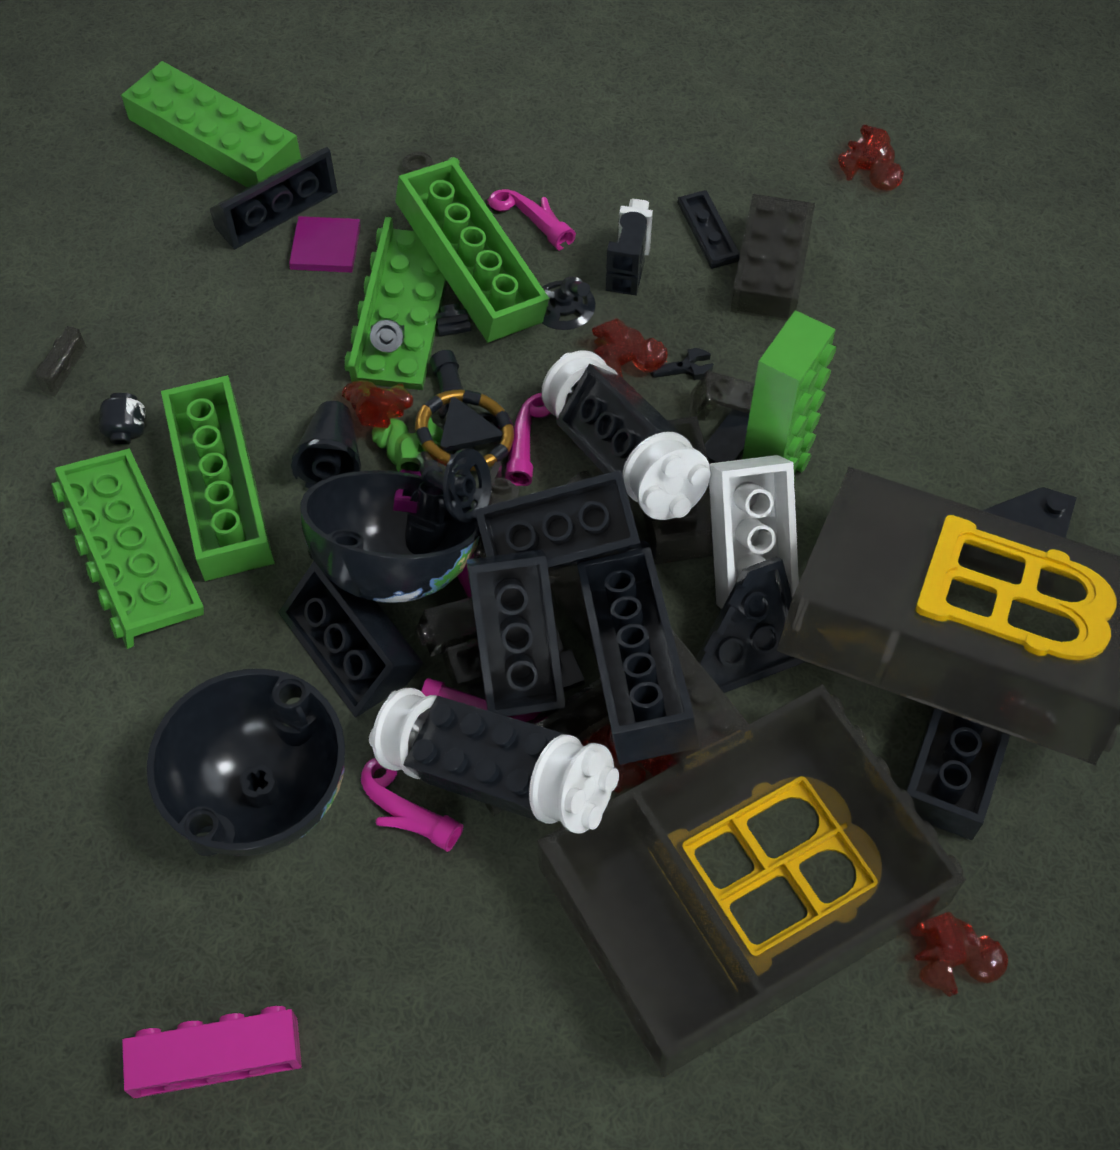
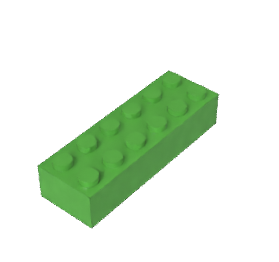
[121,61,301,187]
[395,158,550,343]
[742,310,836,482]
[161,375,275,581]

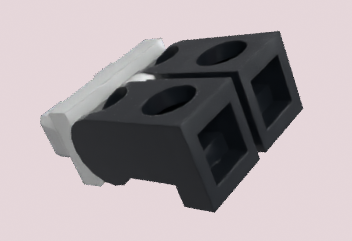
[606,199,653,296]

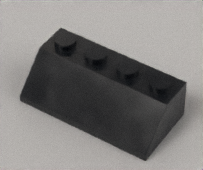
[209,147,338,250]
[278,561,424,718]

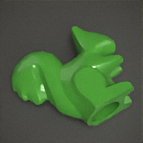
[371,417,443,472]

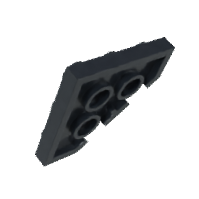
[959,487,1077,587]
[694,556,808,699]

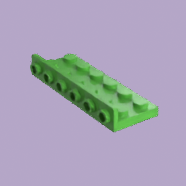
[345,217,447,390]
[51,448,204,649]

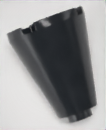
[291,401,361,489]

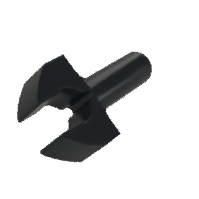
[650,348,714,380]

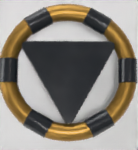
[415,389,514,471]

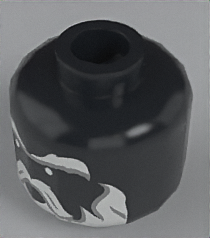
[99,392,145,444]

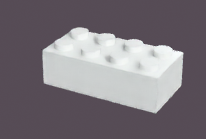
[709,455,800,609]

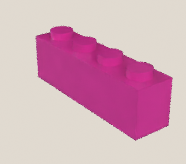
[122,1006,302,1099]

